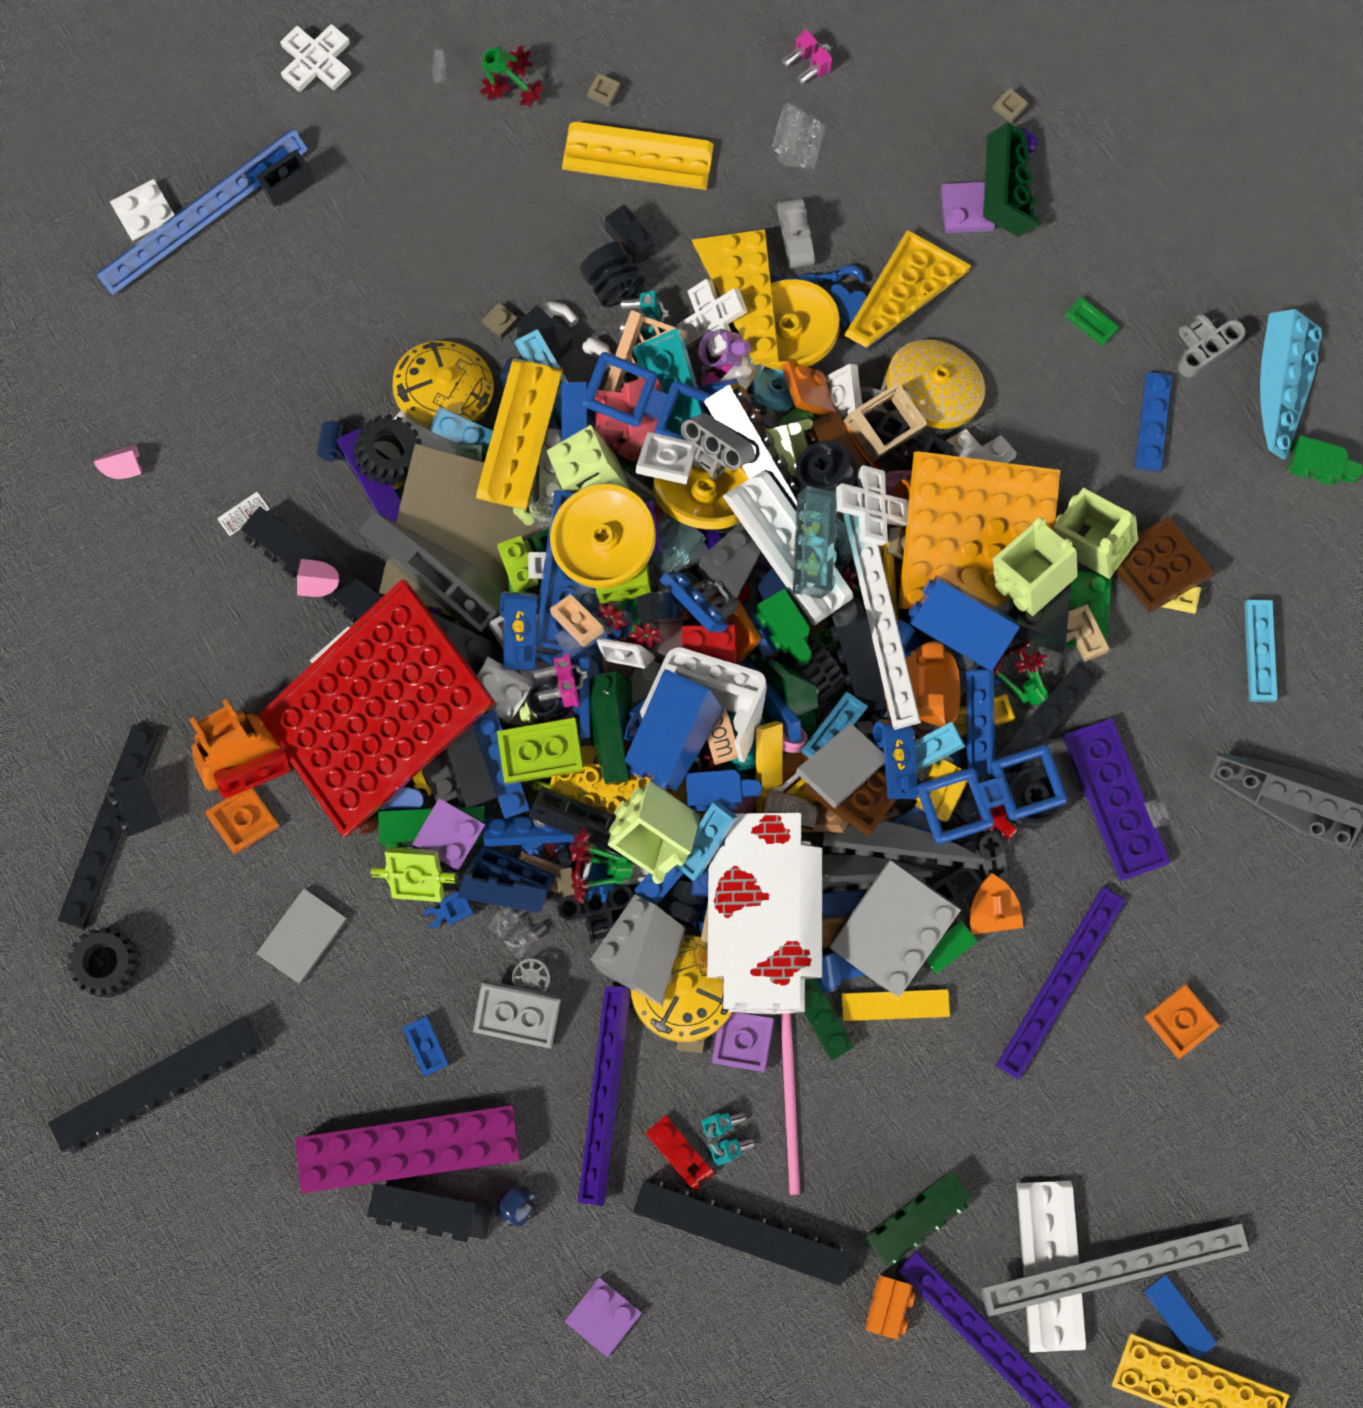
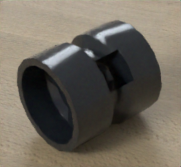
[527,682,571,721]
[665,880,707,927]

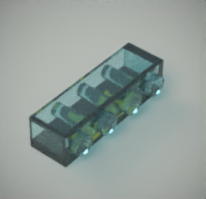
[792,486,838,599]

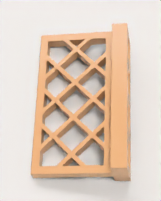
[603,310,687,392]

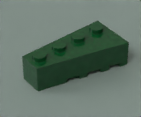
[983,122,1040,237]
[863,1171,971,1265]

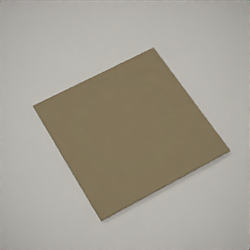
[379,444,552,621]

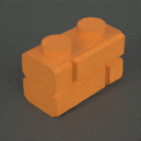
[864,1275,915,1340]

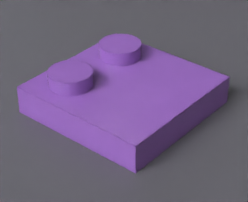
[940,182,995,233]
[413,798,485,871]
[712,1012,774,1073]
[565,1277,642,1357]

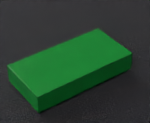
[1064,296,1119,347]
[925,921,978,975]

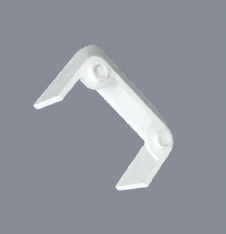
[640,648,767,762]

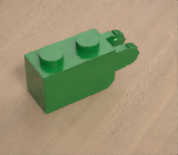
[1286,435,1363,485]
[756,588,812,666]

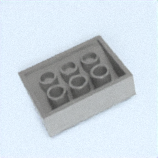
[829,860,961,997]

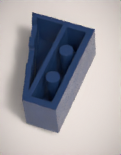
[457,844,556,913]

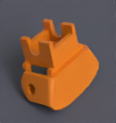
[885,640,960,727]
[189,699,280,790]

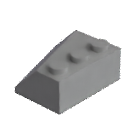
[590,894,686,1007]

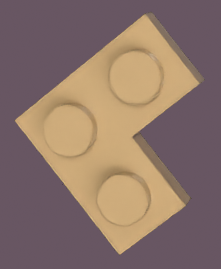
[1066,604,1109,662]

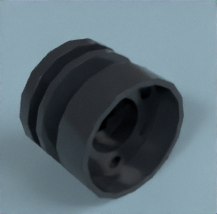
[580,241,646,307]

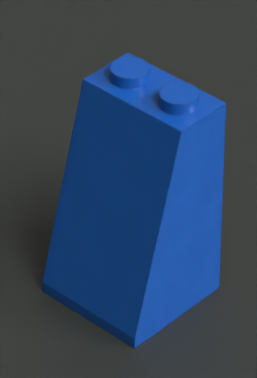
[908,574,1020,671]
[624,669,724,791]

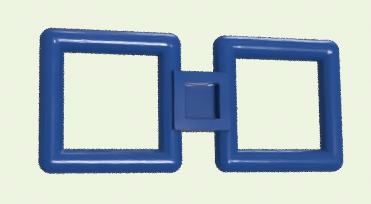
[582,352,712,440]
[917,744,1067,844]

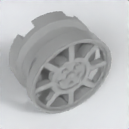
[512,959,551,993]

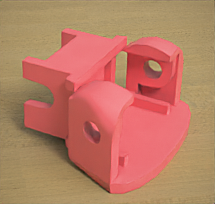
[594,378,667,462]

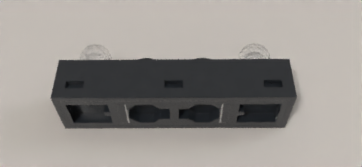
[528,785,624,856]

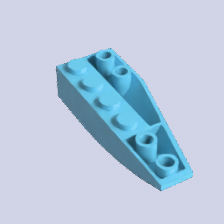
[1260,309,1322,459]

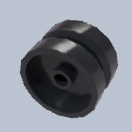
[796,440,859,508]
[1003,767,1064,830]

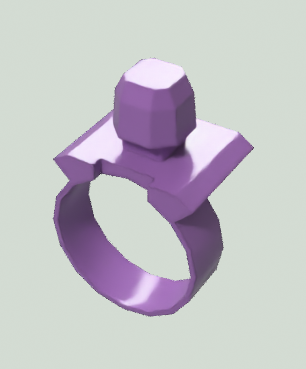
[698,331,751,368]

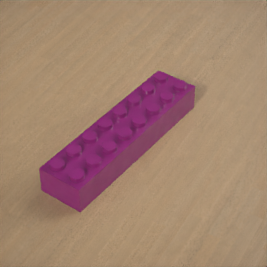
[295,1106,521,1194]

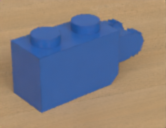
[830,284,891,350]
[686,770,763,812]

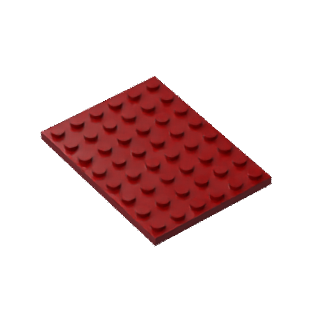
[258,579,496,837]

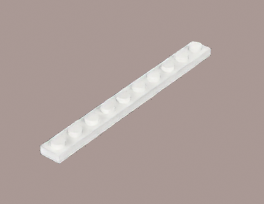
[843,513,921,730]

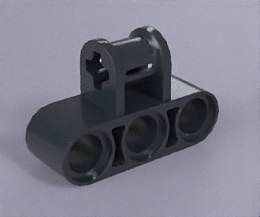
[557,885,633,944]

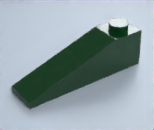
[590,671,632,785]

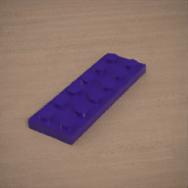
[1062,718,1170,882]

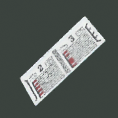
[217,492,269,536]

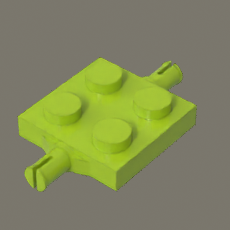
[370,847,458,902]

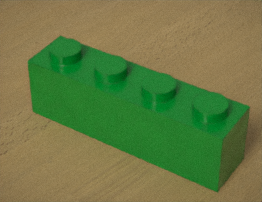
[378,806,486,850]

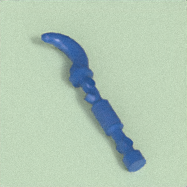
[776,265,865,283]

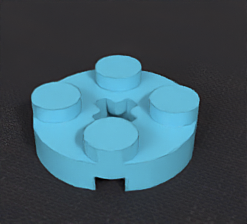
[752,367,794,413]

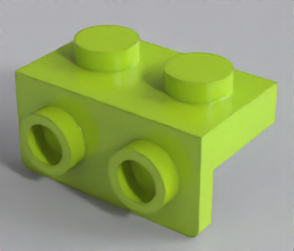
[497,535,539,592]

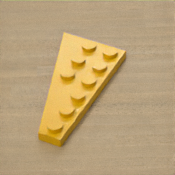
[692,229,779,365]
[845,230,971,348]

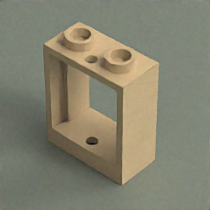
[844,382,927,462]

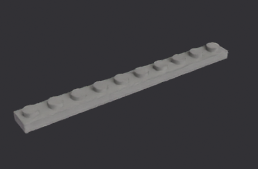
[981,1223,1249,1316]

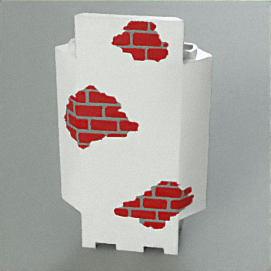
[707,813,822,1015]

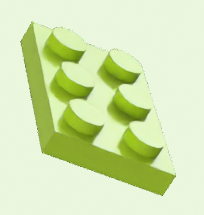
[497,718,584,784]

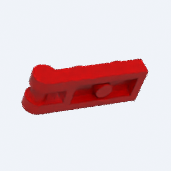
[214,748,291,798]
[645,1115,715,1191]

